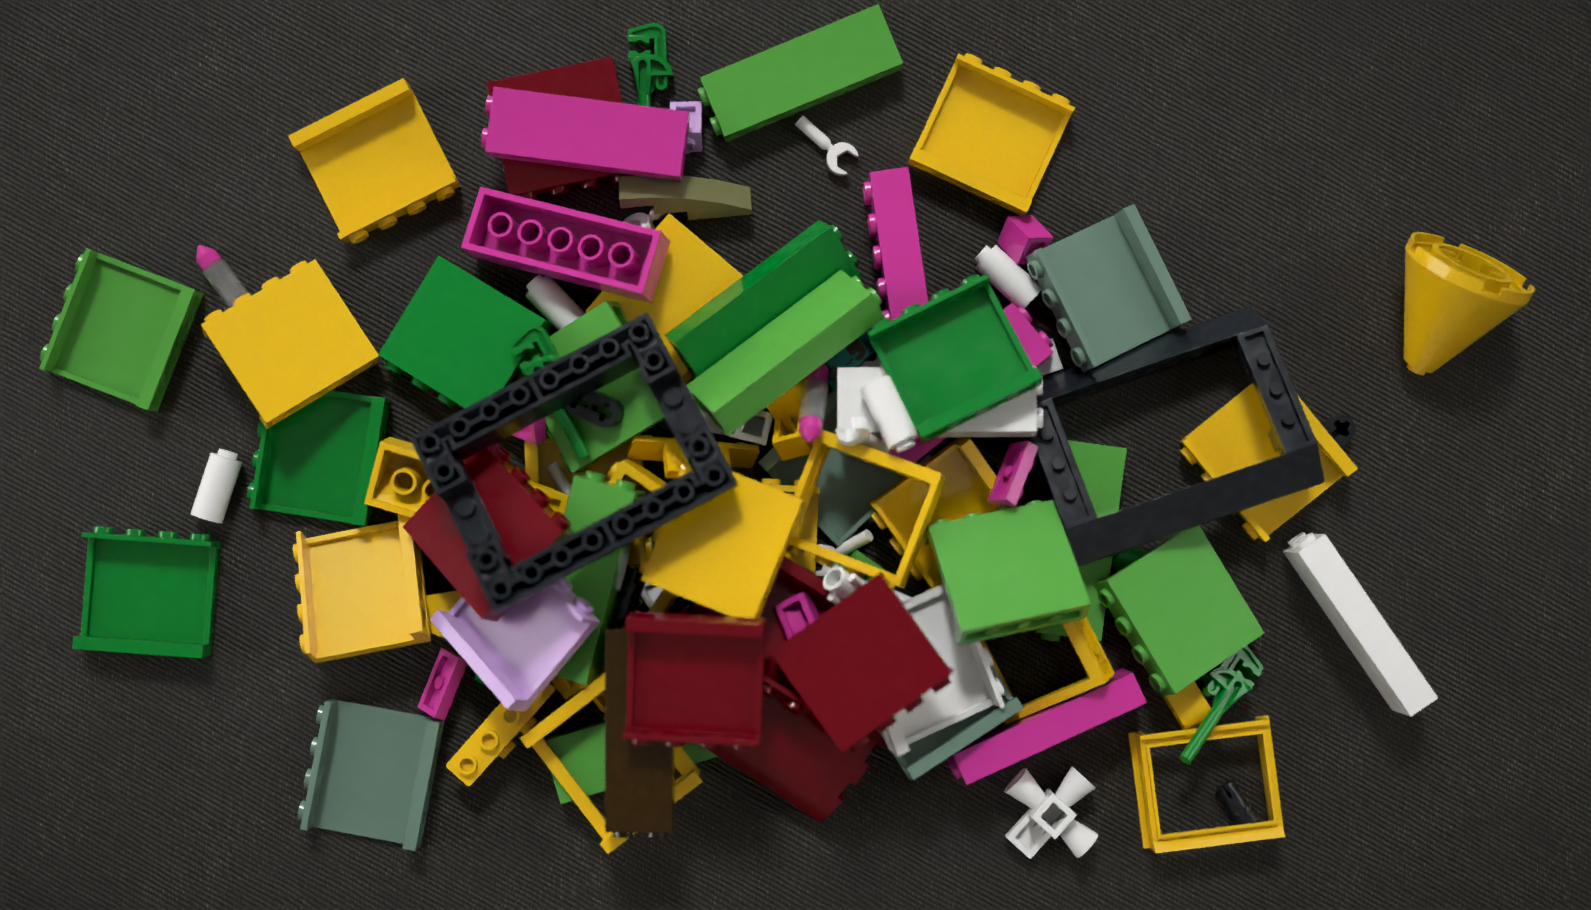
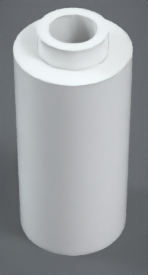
[974,245,1042,309]
[526,275,585,331]
[860,375,919,453]
[191,448,242,524]

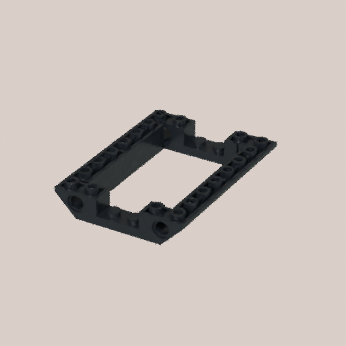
[1026,306,1325,567]
[410,312,739,614]

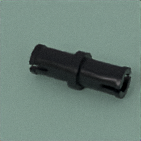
[608,565,646,628]

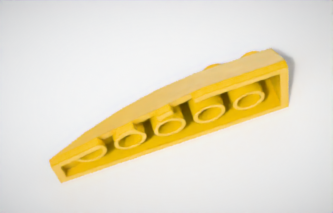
[364,437,569,517]

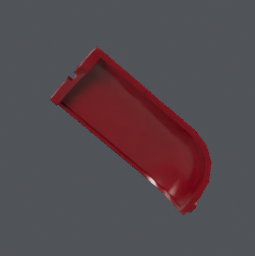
[676,603,884,822]

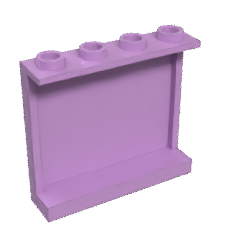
[429,578,600,711]

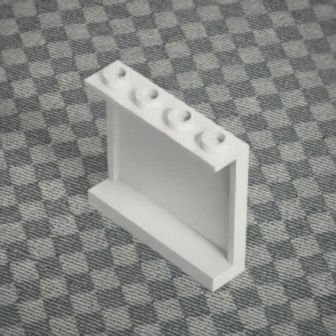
[882,584,1005,756]

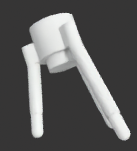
[823,566,866,605]

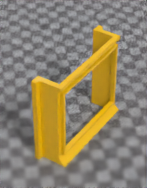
[519,673,703,854]
[1128,715,1285,853]

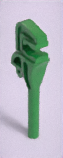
[628,23,674,107]
[508,325,591,460]
[1179,646,1264,765]

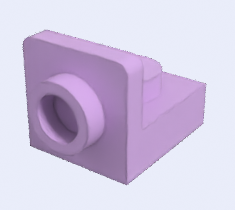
[670,101,703,153]

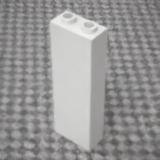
[837,366,1043,438]
[1283,532,1438,717]

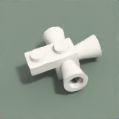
[1004,766,1098,859]

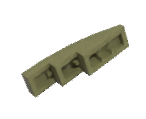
[619,176,752,220]

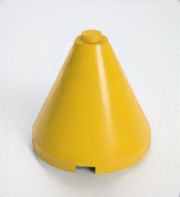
[1403,232,1535,375]

